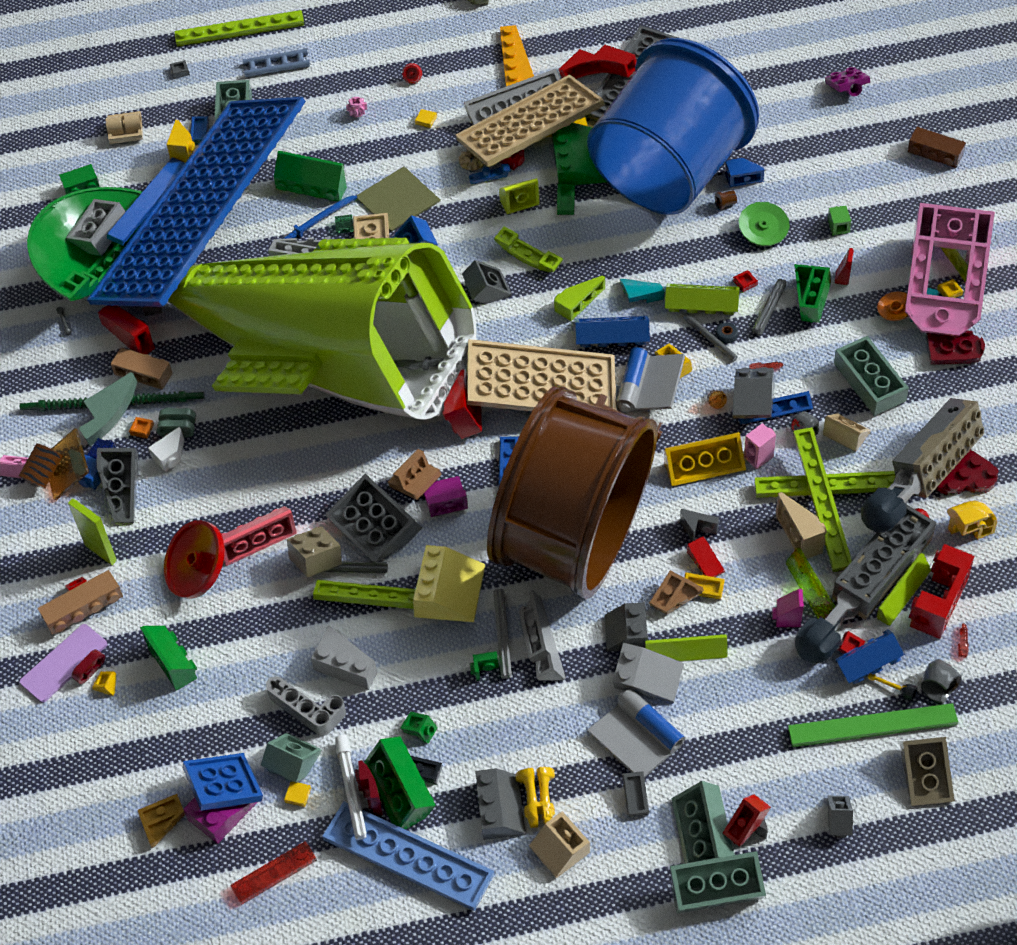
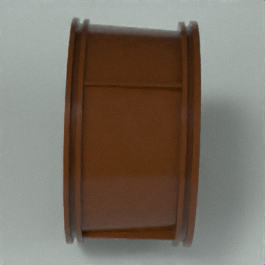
[487,385,658,599]

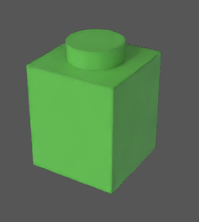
[827,205,851,235]

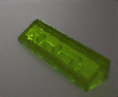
[786,547,835,619]

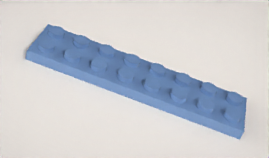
[322,801,495,911]

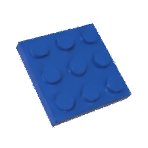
[182,753,263,811]

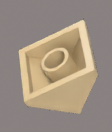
[823,413,871,452]

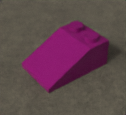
[183,797,257,844]

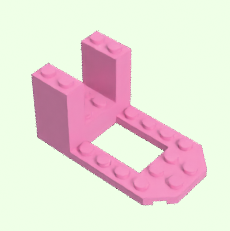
[905,203,995,337]

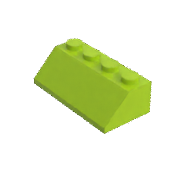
[665,283,739,315]

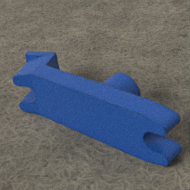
[468,163,511,184]

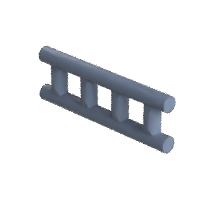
[242,48,310,77]

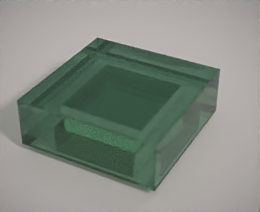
[335,214,354,233]

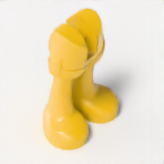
[515,767,555,828]

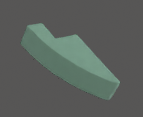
[79,372,137,446]

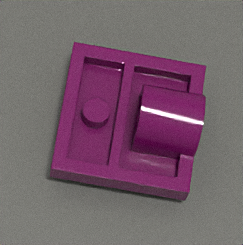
[825,67,871,97]

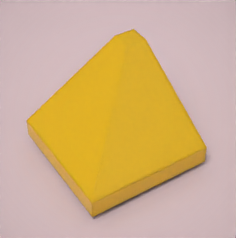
[92,671,116,696]

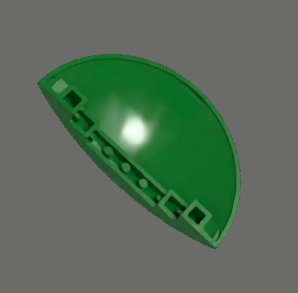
[27,187,145,301]

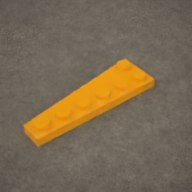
[500,25,534,87]

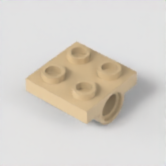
[106,111,143,144]

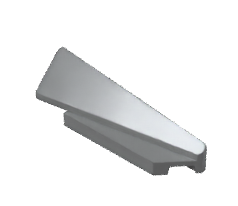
[519,590,566,680]

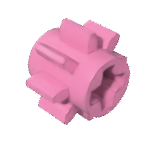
[346,97,367,117]

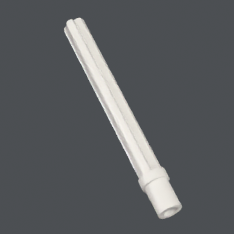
[335,735,366,840]

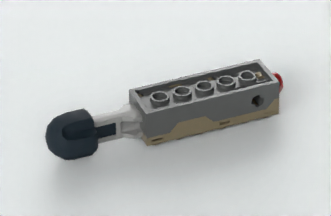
[861,398,984,533]
[795,504,936,664]

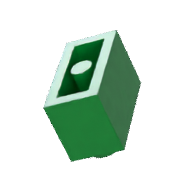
[59,164,100,194]

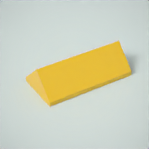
[664,432,746,486]

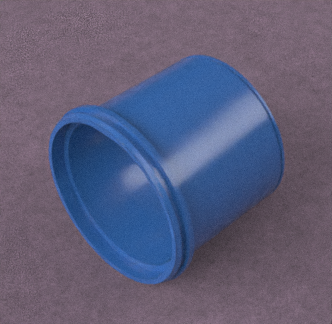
[587,38,759,215]

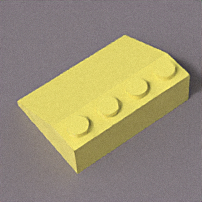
[413,545,485,622]

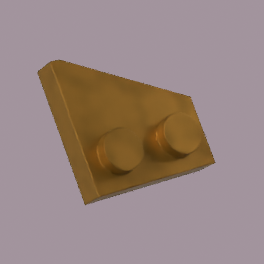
[137,794,185,848]

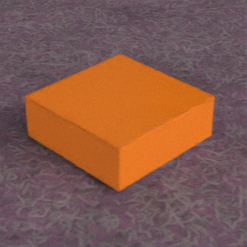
[129,417,154,439]

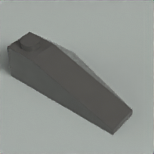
[97,448,138,523]

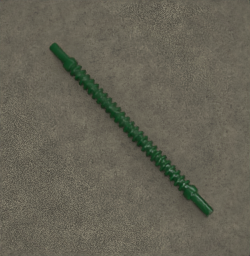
[19,391,205,411]

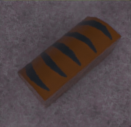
[19,443,63,489]

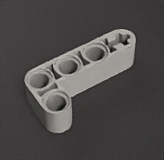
[266,676,346,736]

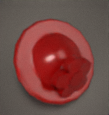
[402,63,422,84]

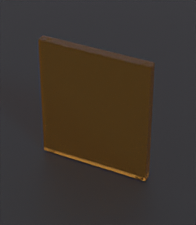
[49,428,89,501]

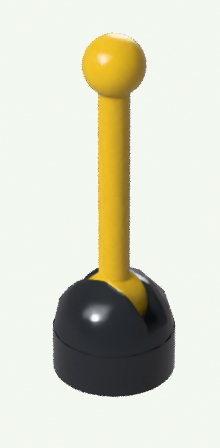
[868,673,918,702]

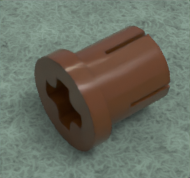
[714,190,737,210]

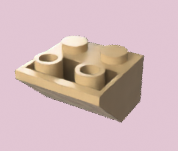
[529,811,590,878]

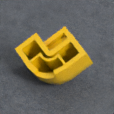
[946,500,997,540]

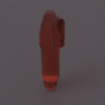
[749,362,784,369]
[958,623,969,658]

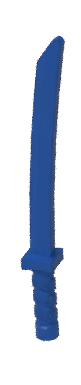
[282,195,357,239]

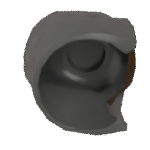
[921,659,962,704]

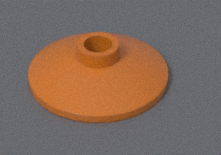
[877,291,908,321]

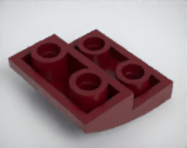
[355,760,383,816]

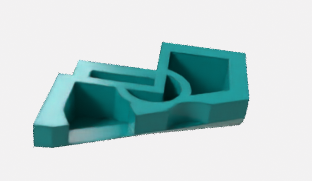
[620,279,664,303]

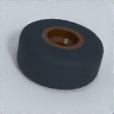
[716,322,738,343]

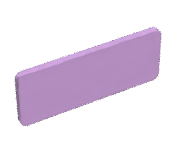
[20,624,107,703]

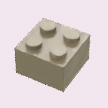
[287,526,342,578]

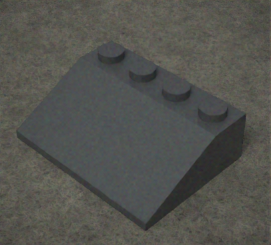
[325,473,422,563]

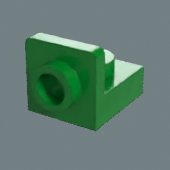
[470,651,499,681]
[400,711,438,743]

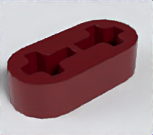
[71,649,106,684]

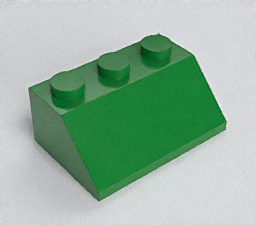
[140,626,197,691]

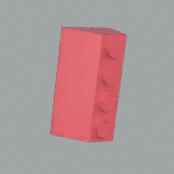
[222,506,297,566]

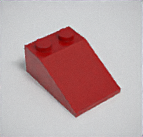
[443,369,482,439]

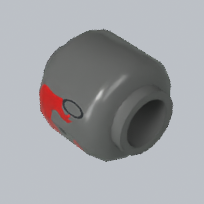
[791,411,819,436]

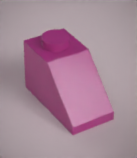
[772,589,804,627]

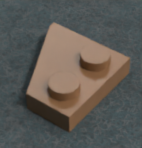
[649,570,704,615]

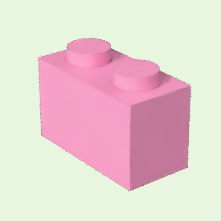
[744,423,776,469]

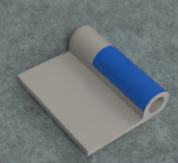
[616,347,685,412]
[587,688,686,777]

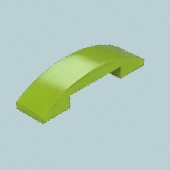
[494,226,563,272]

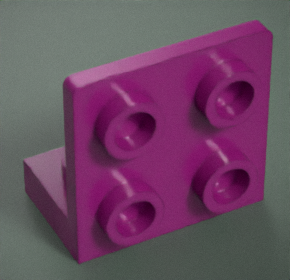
[424,476,468,517]

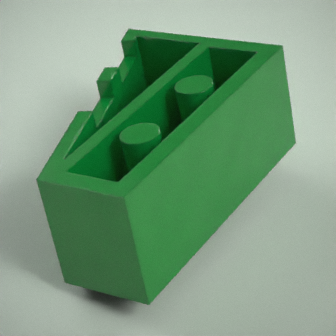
[794,264,831,323]

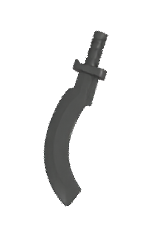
[393,356,444,371]

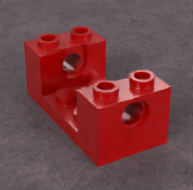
[908,544,975,639]

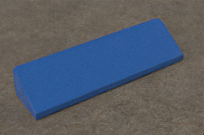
[738,391,813,425]

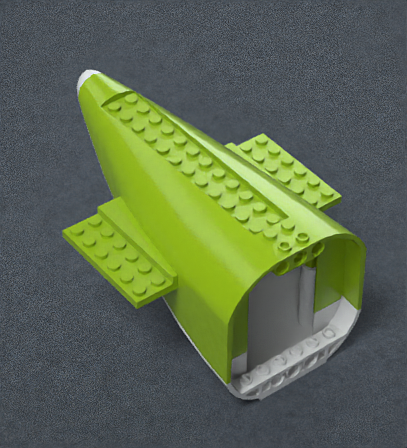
[168,237,477,419]

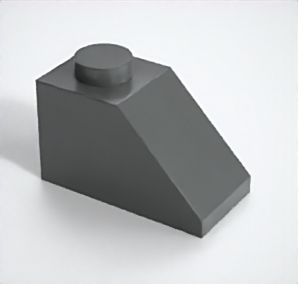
[827,795,853,838]

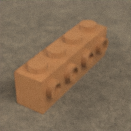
[38,570,123,635]

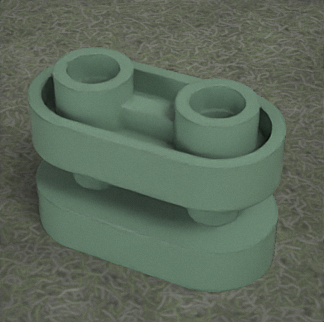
[156,408,196,438]

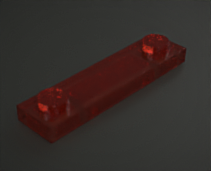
[230,841,317,905]

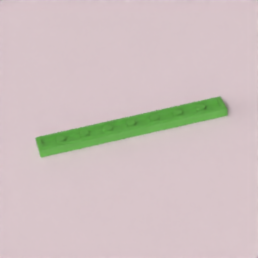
[788,703,958,747]

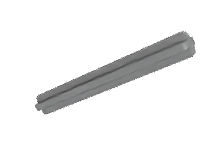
[493,589,512,679]

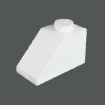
[149,427,184,472]

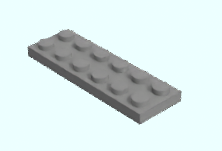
[463,69,560,126]

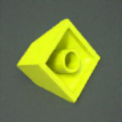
[499,178,539,214]

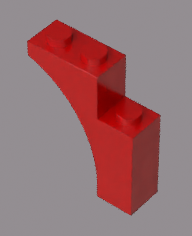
[559,44,637,79]

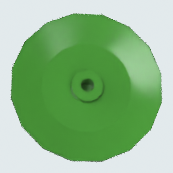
[738,202,790,246]

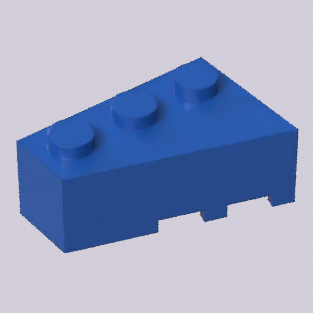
[835,629,905,684]

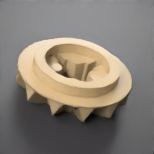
[459,149,485,171]

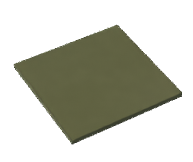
[357,166,441,232]

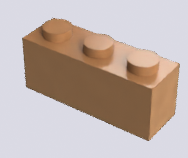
[111,347,173,390]

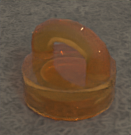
[707,389,727,409]

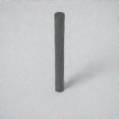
[683,313,738,362]

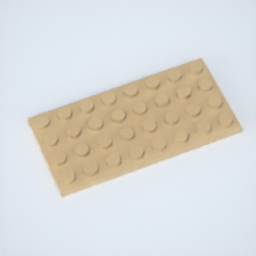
[455,75,605,167]
[467,339,616,411]

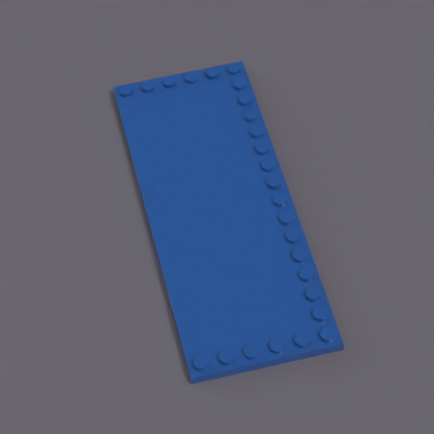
[87,97,306,307]

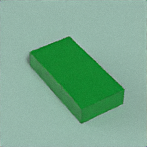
[557,184,575,215]

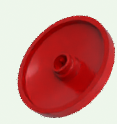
[164,520,225,599]

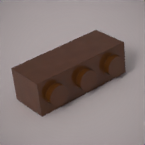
[907,127,966,168]

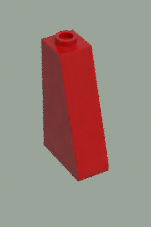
[98,305,155,354]

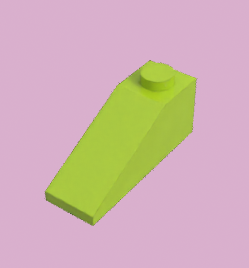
[554,275,605,321]

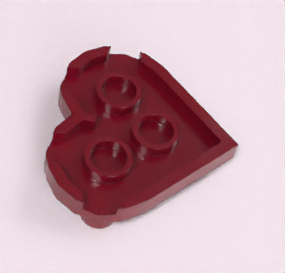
[926,330,985,365]
[936,449,999,495]

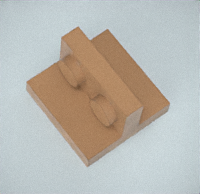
[388,449,442,500]

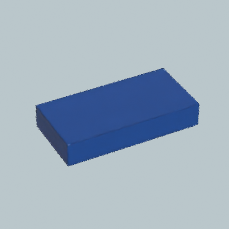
[190,116,209,145]

